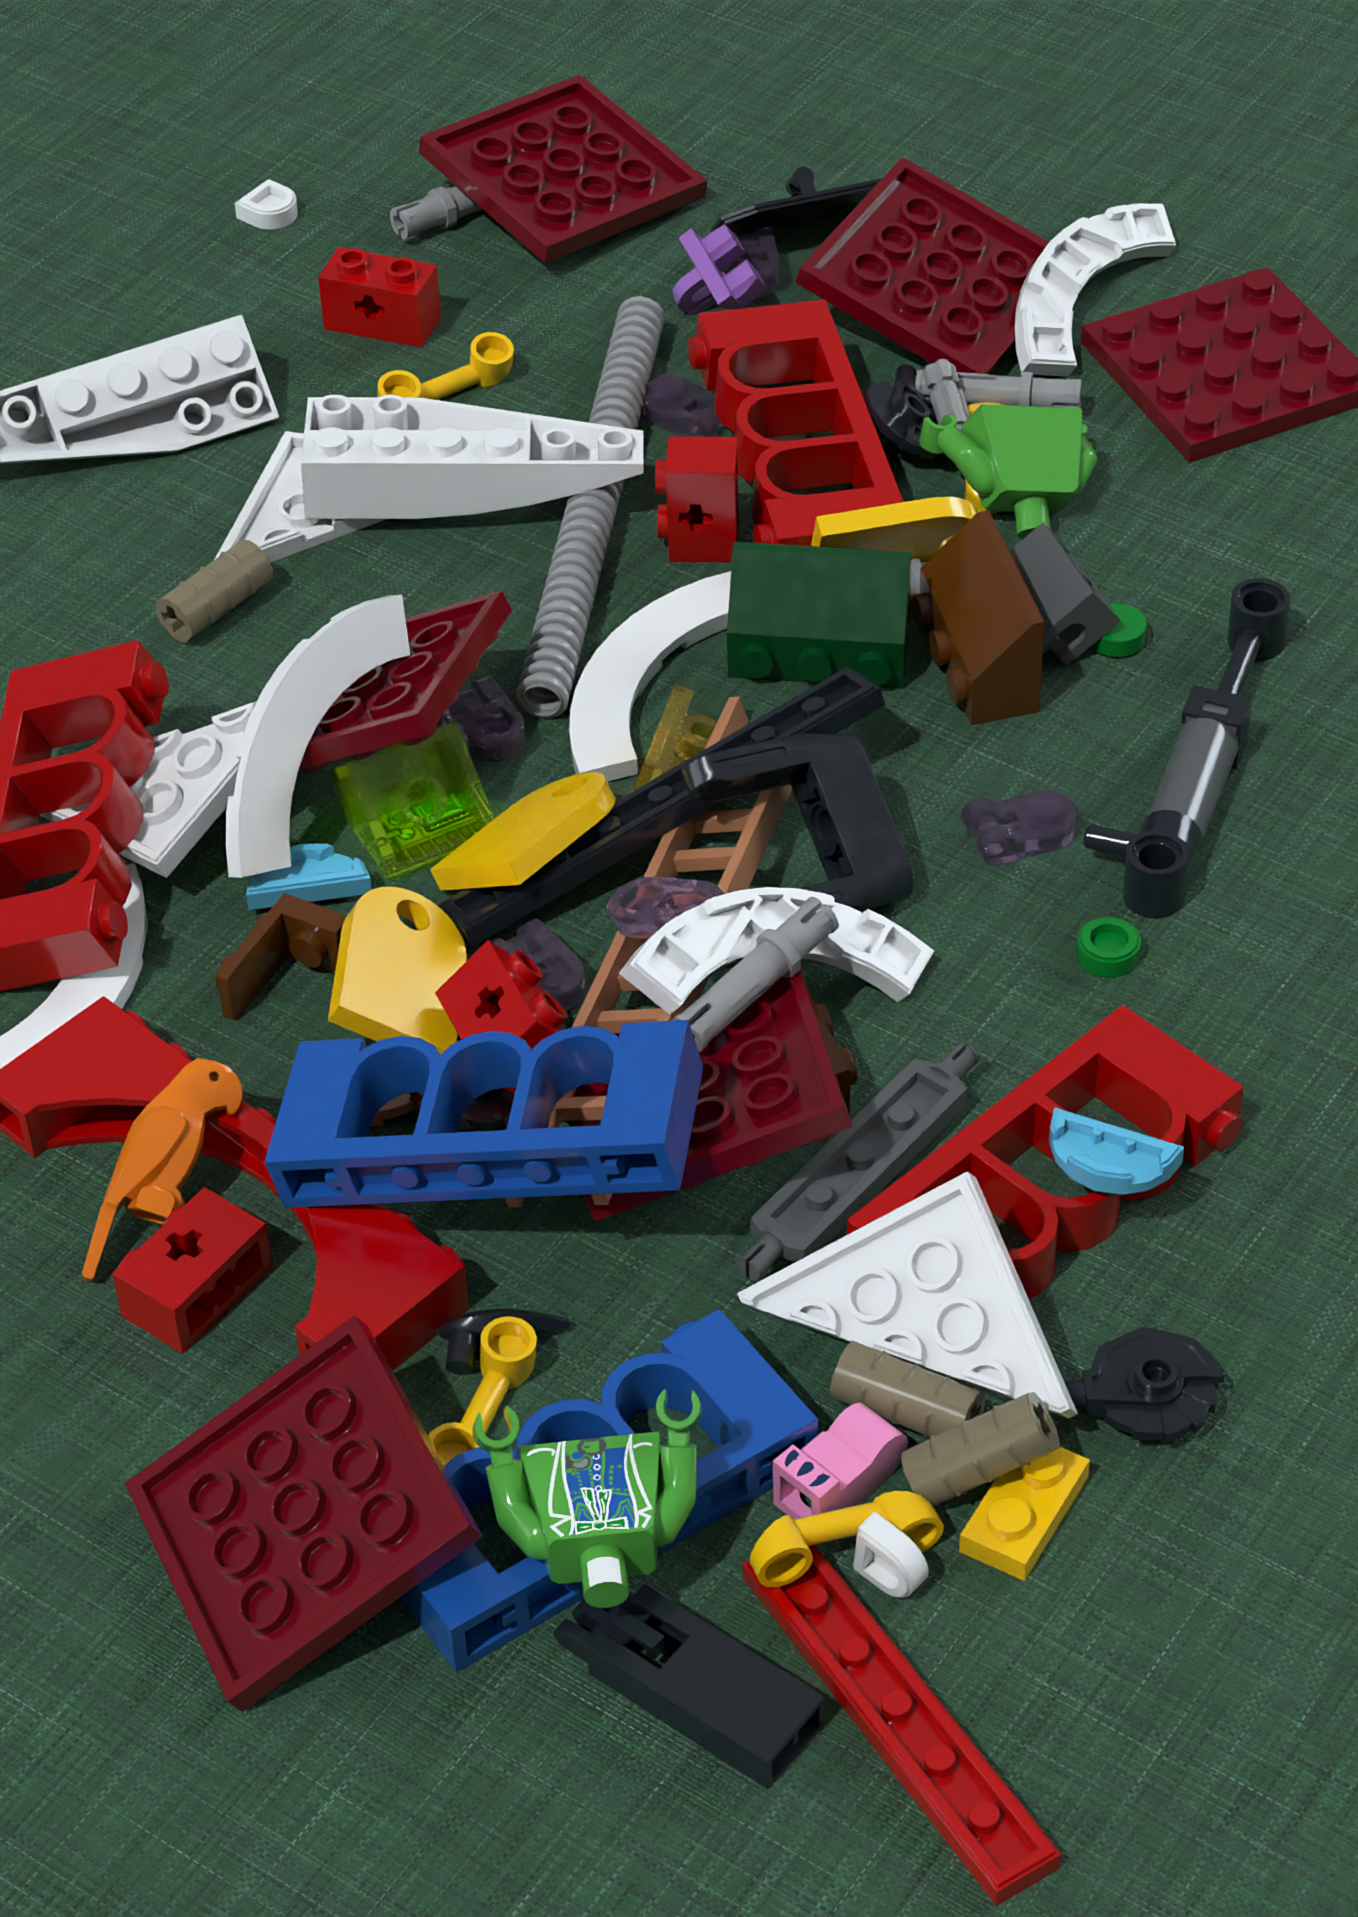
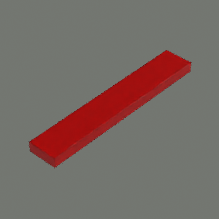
[742,1545,1061,1906]

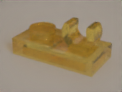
[632,684,717,792]

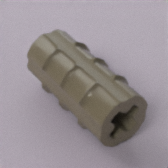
[155,540,274,643]
[830,1341,985,1439]
[901,1392,1060,1507]

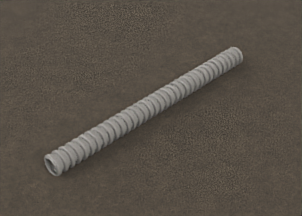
[516,296,665,718]

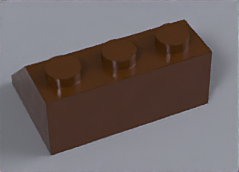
[912,510,1044,725]

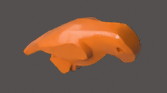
[82,1058,242,1282]

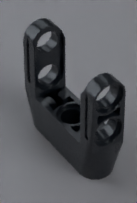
[681,734,913,913]

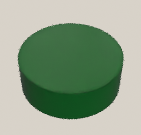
[1091,603,1147,658]
[1076,917,1141,978]

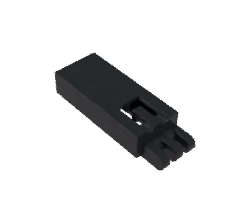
[553,1584,824,1789]

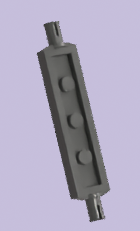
[736,1042,979,1281]

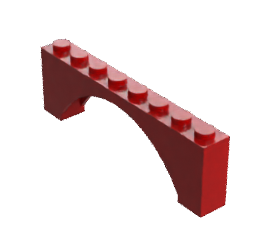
[0,996,469,1371]

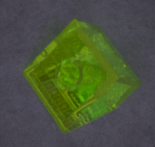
[329,721,495,880]

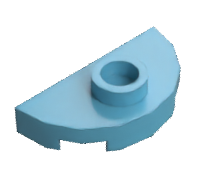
[246,844,372,910]
[1049,1108,1184,1195]

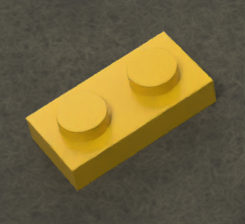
[959,1447,1090,1581]

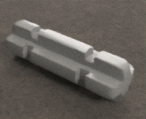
[923,359,970,430]

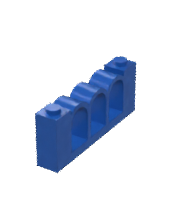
[264,1020,703,1208]
[399,1309,818,1673]

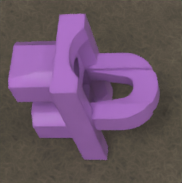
[673,224,767,314]

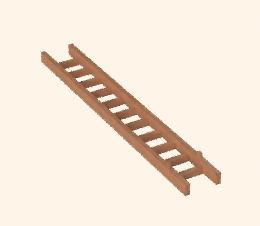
[505,696,792,1207]

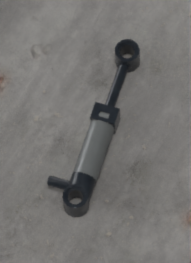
[1083,578,1290,919]

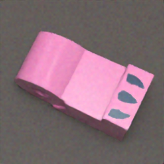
[773,1402,908,1519]

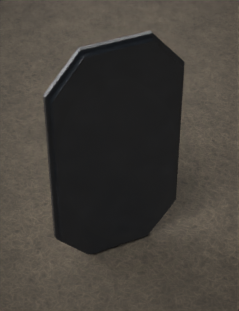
[711,166,881,236]

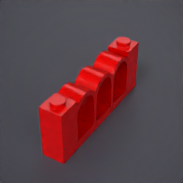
[688,300,903,546]
[0,640,169,991]
[847,1005,1244,1299]

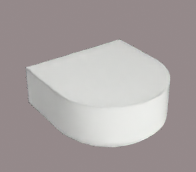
[235,179,298,230]
[853,1511,929,1598]

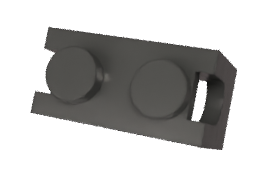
[1009,523,1121,666]

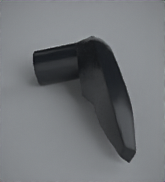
[436,1308,569,1375]

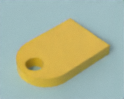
[811,497,978,563]
[430,772,616,891]
[328,886,467,1055]

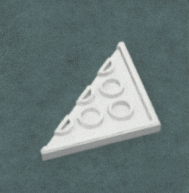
[214,431,386,563]
[40,702,256,878]
[737,1171,1078,1419]

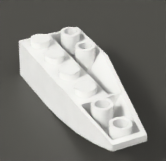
[0,314,279,464]
[301,395,643,519]

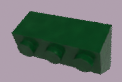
[727,541,911,689]

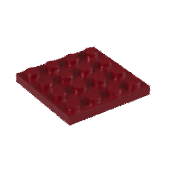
[419,74,708,264]
[795,157,1049,375]
[1081,267,1358,463]
[298,590,512,774]
[568,969,853,1221]
[125,1315,483,1712]

